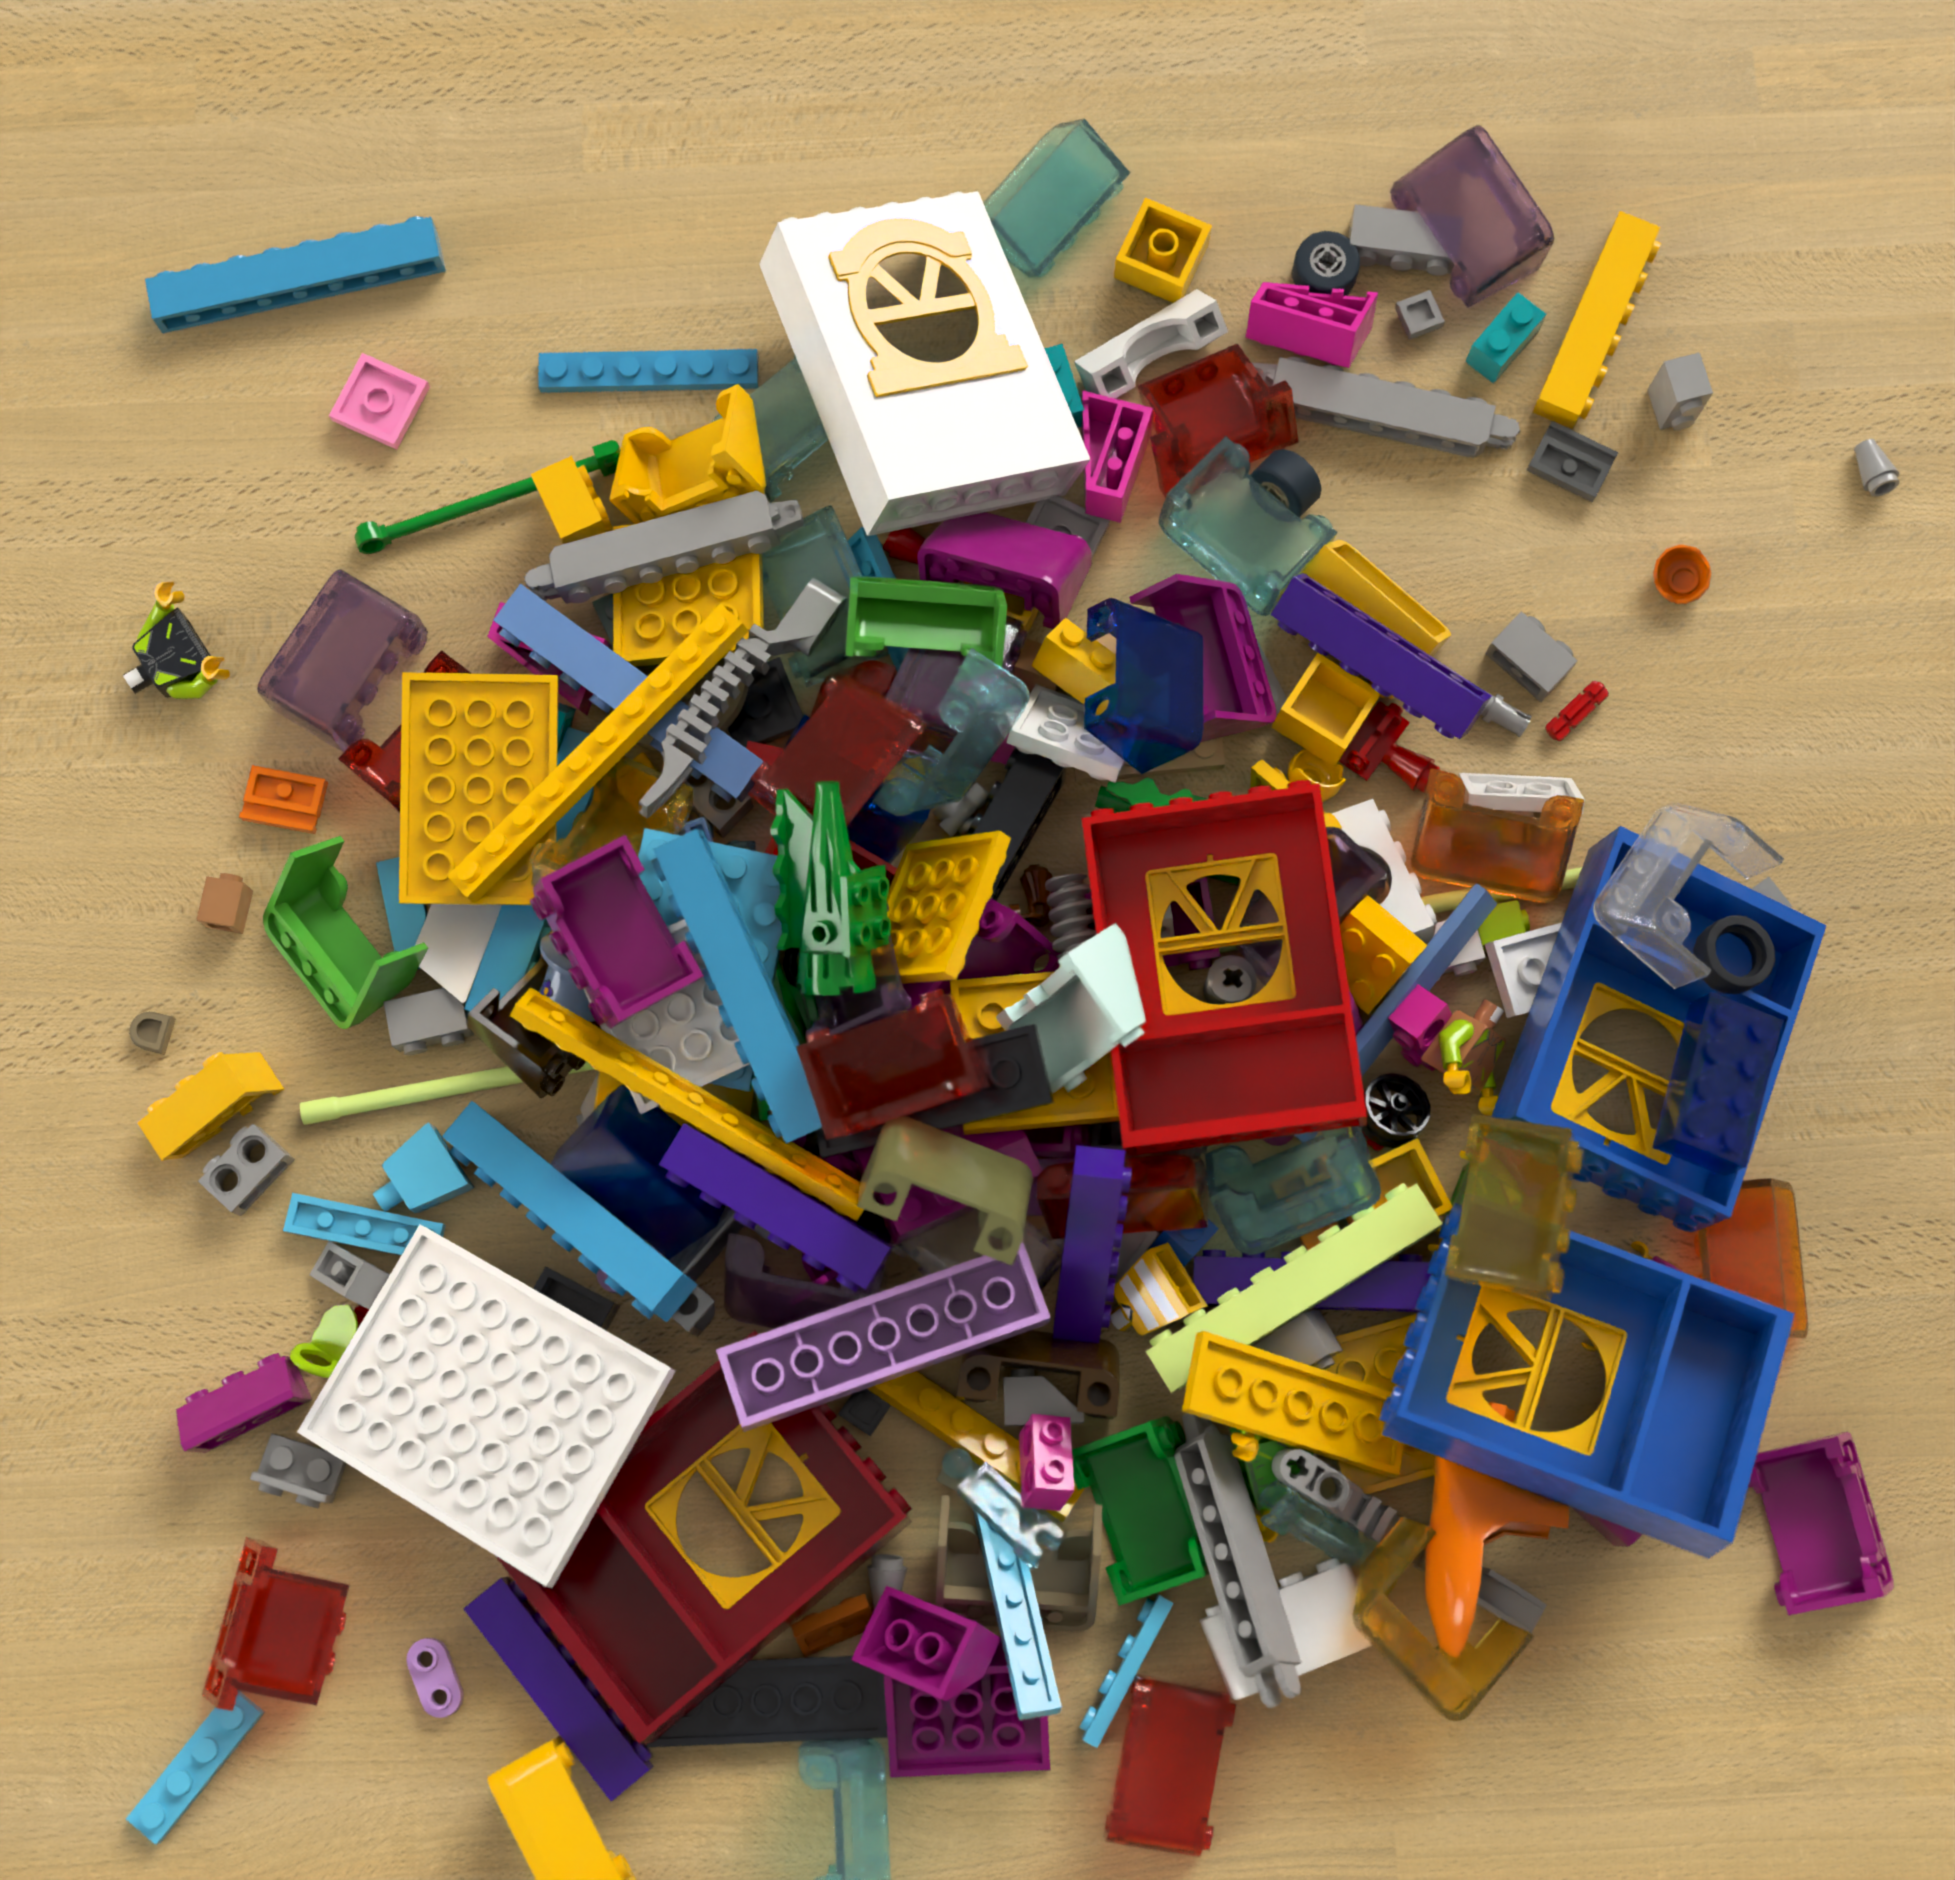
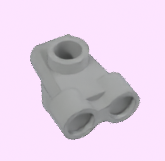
[933,782,989,836]

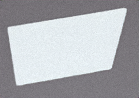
[415,904,502,1003]

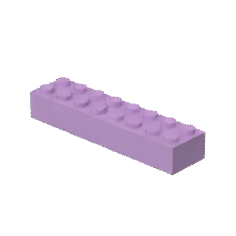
[716,1242,1051,1432]

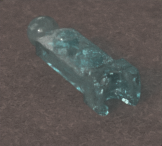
[942,1448,1063,1569]
[1258,1479,1387,1572]

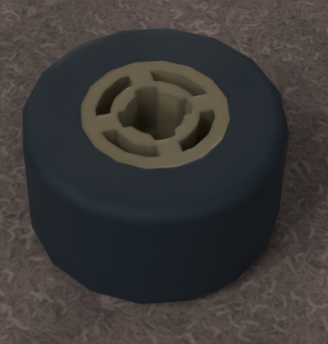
[1249,449,1322,522]

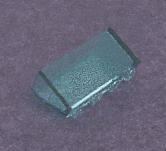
[983,118,1130,277]

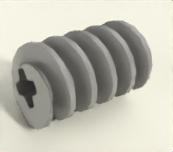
[1045,874,1096,959]
[1203,955,1257,1005]

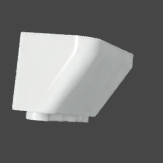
[1199,1557,1384,1700]

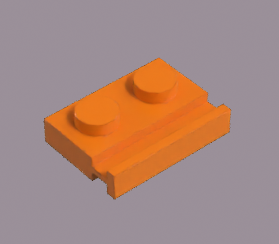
[239,765,328,834]

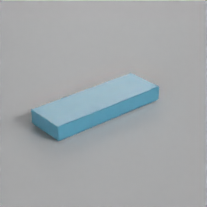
[376,857,427,969]

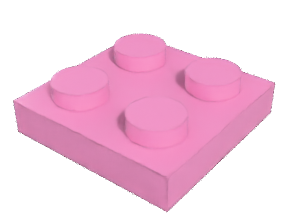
[329,353,430,449]

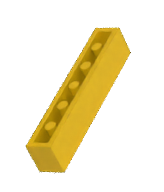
[1532,211,1661,429]

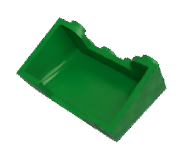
[1072,1416,1210,1606]

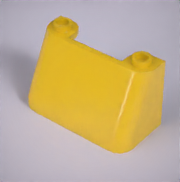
[609,384,766,524]

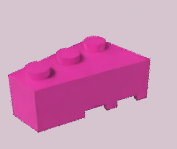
[1246,282,1378,368]
[1082,390,1153,523]

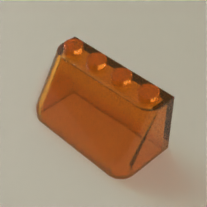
[1694,1178,1808,1340]

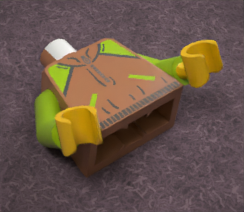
[1421,999,1506,1116]

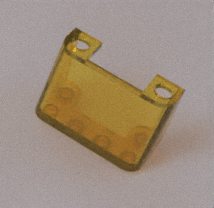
[530,756,693,887]
[1445,1114,1583,1300]

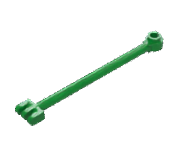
[354,440,620,554]

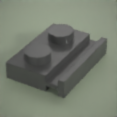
[1526,421,1618,503]

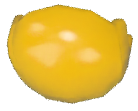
[1287,749,1346,802]

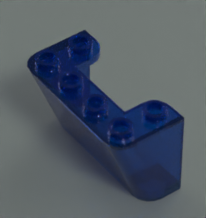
[1084,598,1204,774]

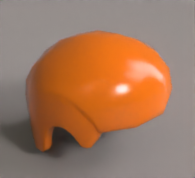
[1653,544,1711,604]

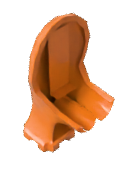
[1425,1402,1569,1658]

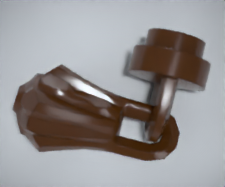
[1007,864,1053,927]

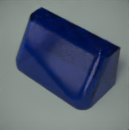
[550,1085,726,1259]

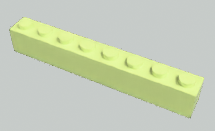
[1146,1183,1443,1394]

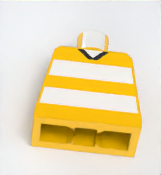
[1110,1243,1208,1336]

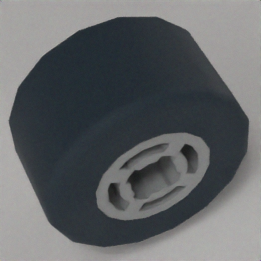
[1292,231,1360,296]

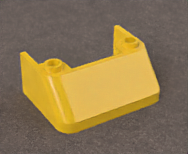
[487,1736,636,1880]

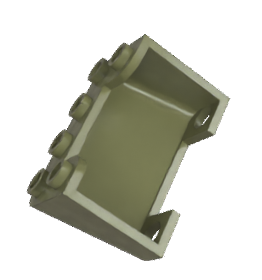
[858,1116,1033,1266]

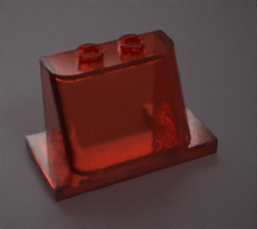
[1138,343,1299,498]
[202,1537,350,1711]

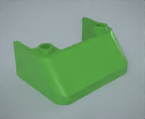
[846,576,1007,667]
[263,836,428,1029]

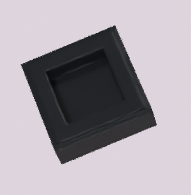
[838,1389,892,1436]

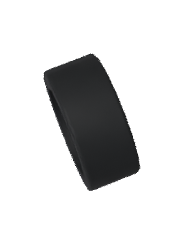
[1693,915,1775,994]

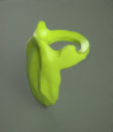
[290,1304,358,1378]

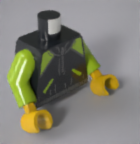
[123,581,230,699]

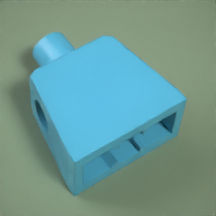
[373,1122,474,1214]

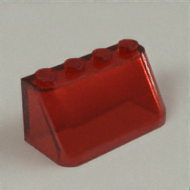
[1037,1153,1208,1239]

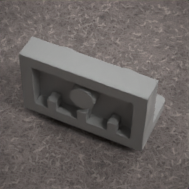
[250,1434,346,1508]

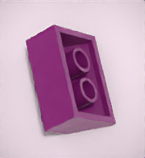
[176,1353,313,1453]
[851,1585,1001,1702]

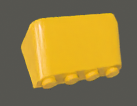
[1302,540,1451,700]

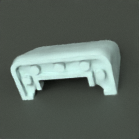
[996,924,1146,1094]

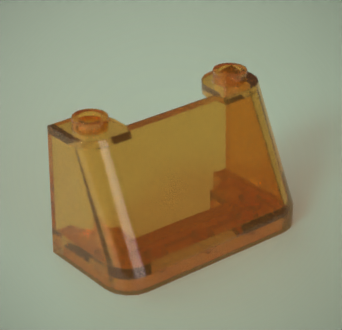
[1411,768,1584,903]

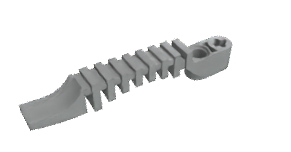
[639,578,847,818]
[1272,1448,1547,1636]

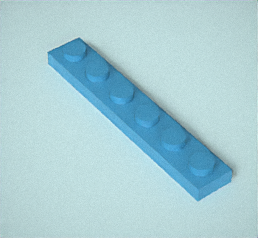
[538,349,758,393]

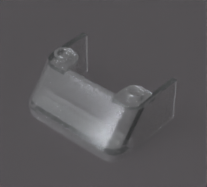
[1593,803,1784,989]

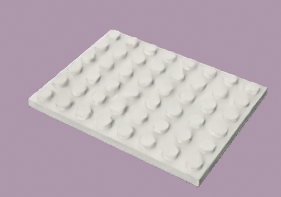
[297,1224,676,1588]

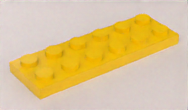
[1182,1331,1404,1477]

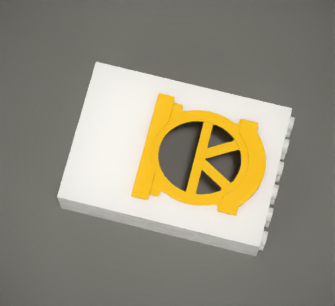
[759,192,1090,536]

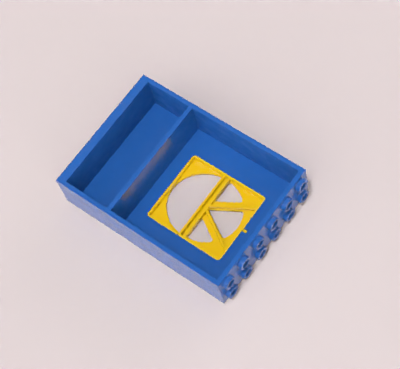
[1486,826,1827,1232]
[1379,1193,1795,1559]

